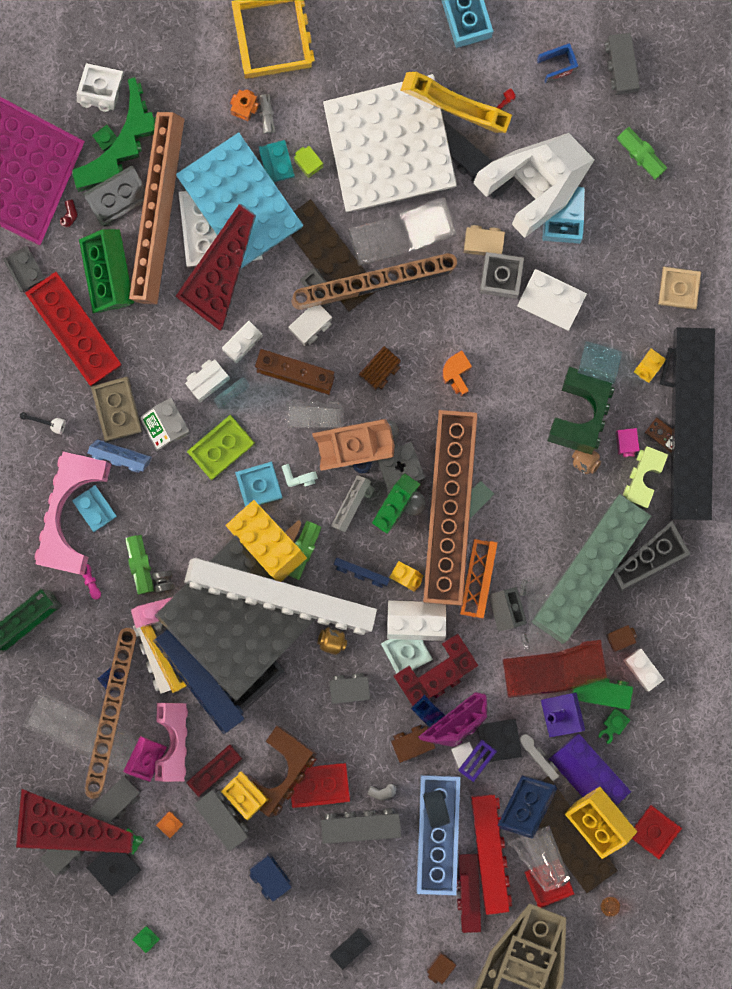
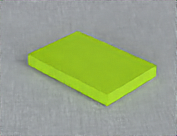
[187,415,255,481]

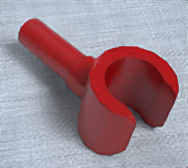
[496,89,516,110]

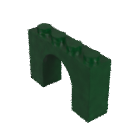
[547,367,615,455]

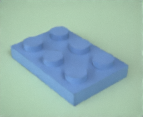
[88,439,152,472]

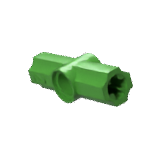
[616,127,667,180]
[288,521,322,580]
[125,535,154,595]

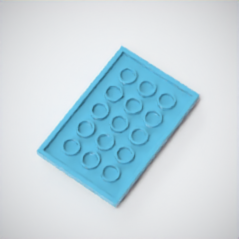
[176,132,303,268]

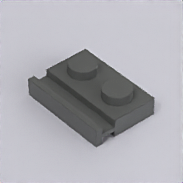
[3,246,45,293]

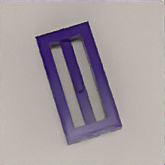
[458,739,497,782]

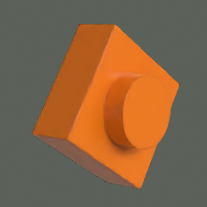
[156,811,183,838]

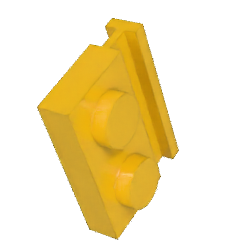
[221,771,268,820]

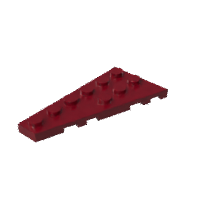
[175,204,256,331]

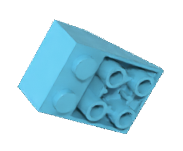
[542,187,585,244]

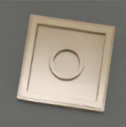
[658,267,701,310]

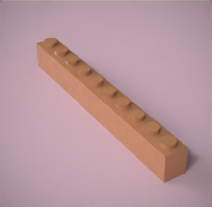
[129,112,185,305]

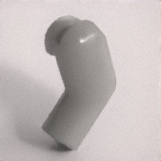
[367,784,397,801]

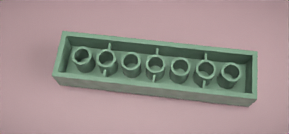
[531,494,651,644]

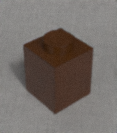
[606,625,637,652]
[426,951,457,984]

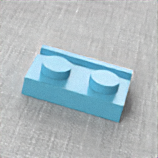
[72,485,117,532]

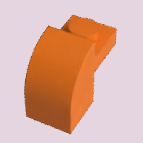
[442,350,472,397]

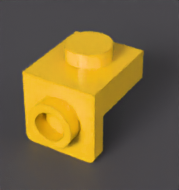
[634,348,666,383]
[389,561,424,592]

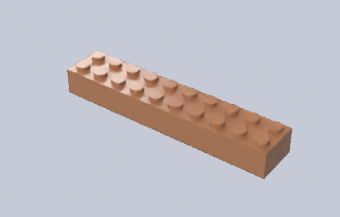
[423,410,478,606]

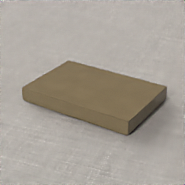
[91,377,143,442]

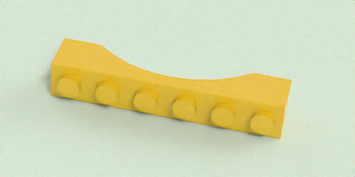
[400,72,512,133]

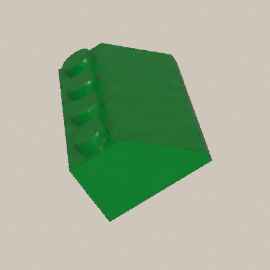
[79,229,134,313]

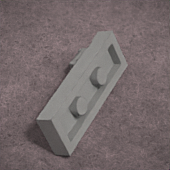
[331,475,375,532]

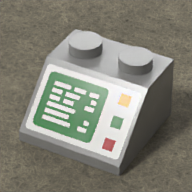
[139,398,191,451]

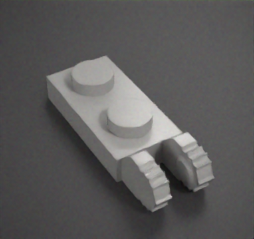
[519,734,559,781]

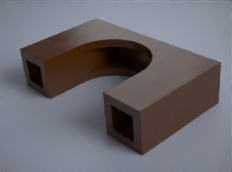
[245,726,318,817]

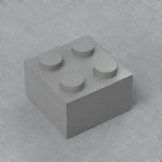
[479,252,524,299]

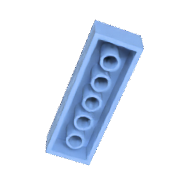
[416,775,460,895]

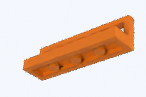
[460,539,498,619]

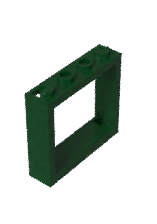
[0,588,62,654]

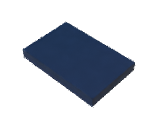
[498,775,557,839]

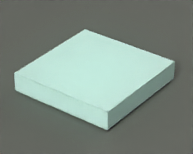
[381,639,433,674]

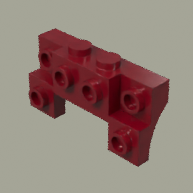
[393,633,479,708]

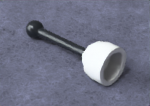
[20,412,66,434]

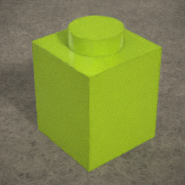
[294,146,323,178]

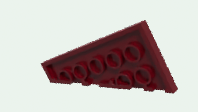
[16,789,133,853]

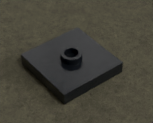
[86,852,141,896]

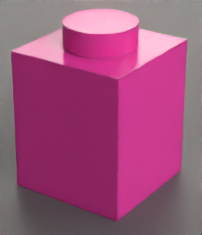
[616,428,640,458]

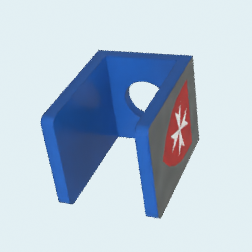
[537,43,579,83]

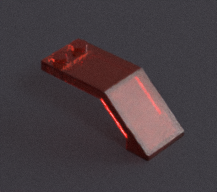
[502,640,607,698]

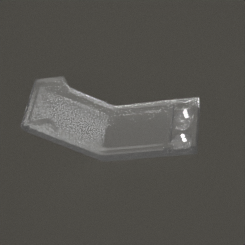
[348,198,456,266]

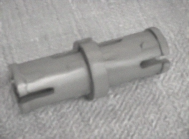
[258,94,276,134]

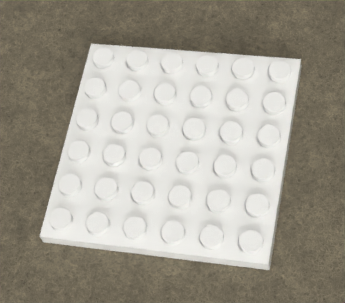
[323,74,457,212]

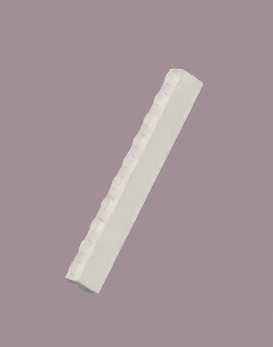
[184,558,377,635]

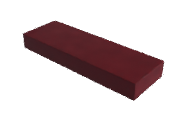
[186,744,243,797]

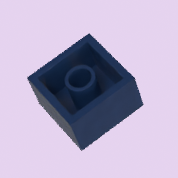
[249,853,293,902]

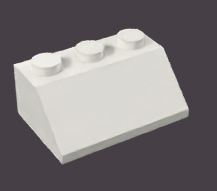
[517,269,587,331]
[387,601,446,641]

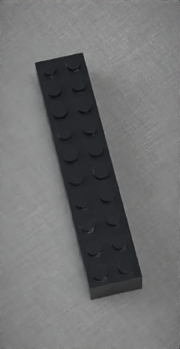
[670,327,715,521]

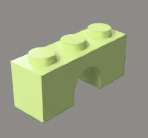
[623,446,668,509]

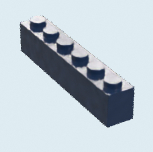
[153,629,244,734]

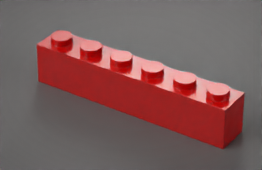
[471,794,512,915]

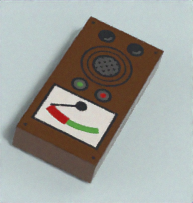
[645,417,672,453]

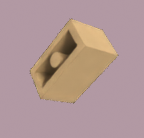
[463,225,505,256]

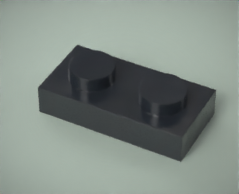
[330,928,371,970]

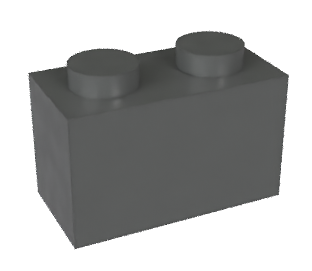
[488,587,527,632]
[329,673,370,704]

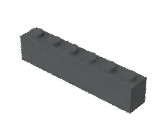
[40,775,141,875]

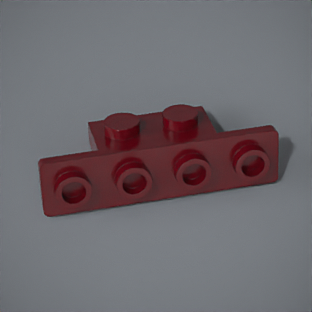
[457,854,481,933]

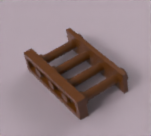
[255,349,335,395]

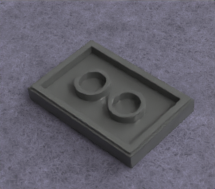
[83,165,146,226]

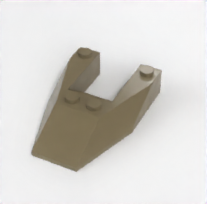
[474,903,566,989]

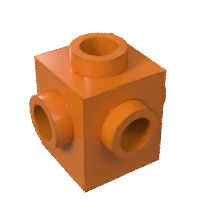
[230,89,259,122]

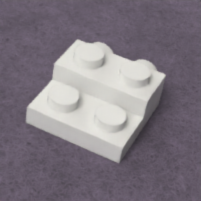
[77,63,123,112]

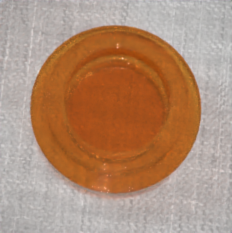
[601,897,620,917]

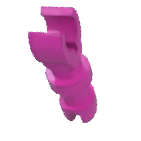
[82,564,101,600]

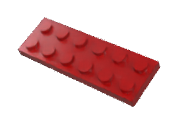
[25,272,122,387]

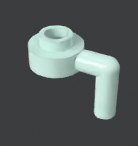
[282,464,318,487]

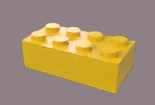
[225,500,307,582]

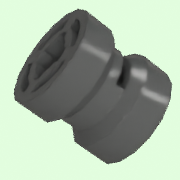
[153,570,175,593]

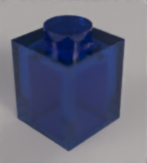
[411,695,445,727]

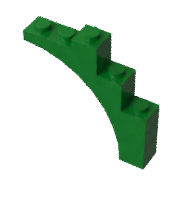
[72,77,156,192]

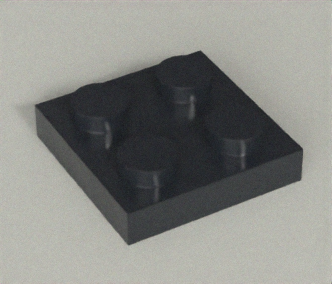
[478,718,522,762]

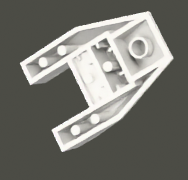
[474,133,594,238]

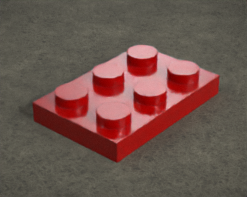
[291,763,350,808]

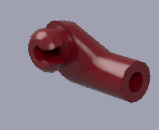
[60,200,78,228]

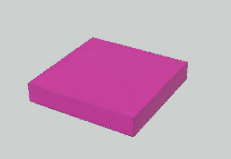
[123,736,167,782]

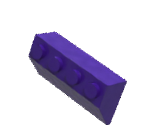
[549,733,631,805]

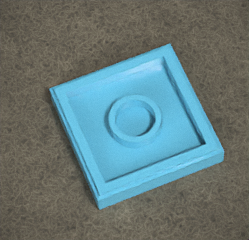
[235,462,283,507]

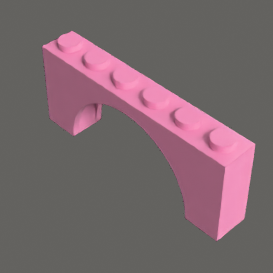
[35,452,111,575]

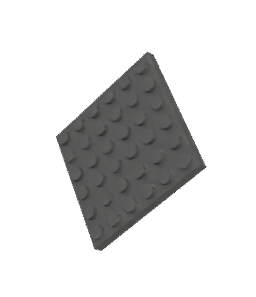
[155,536,315,700]

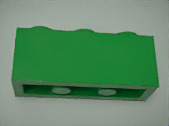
[372,473,420,534]
[572,674,633,710]

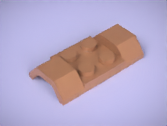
[312,419,395,471]

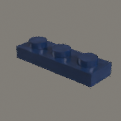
[333,557,390,588]

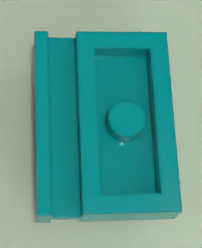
[259,140,295,182]

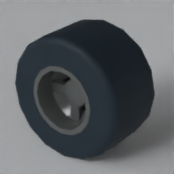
[423,790,450,828]

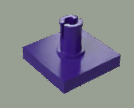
[541,692,585,738]

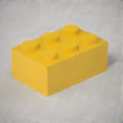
[565,786,637,859]

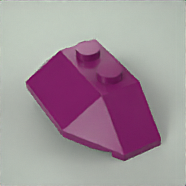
[419,692,487,747]

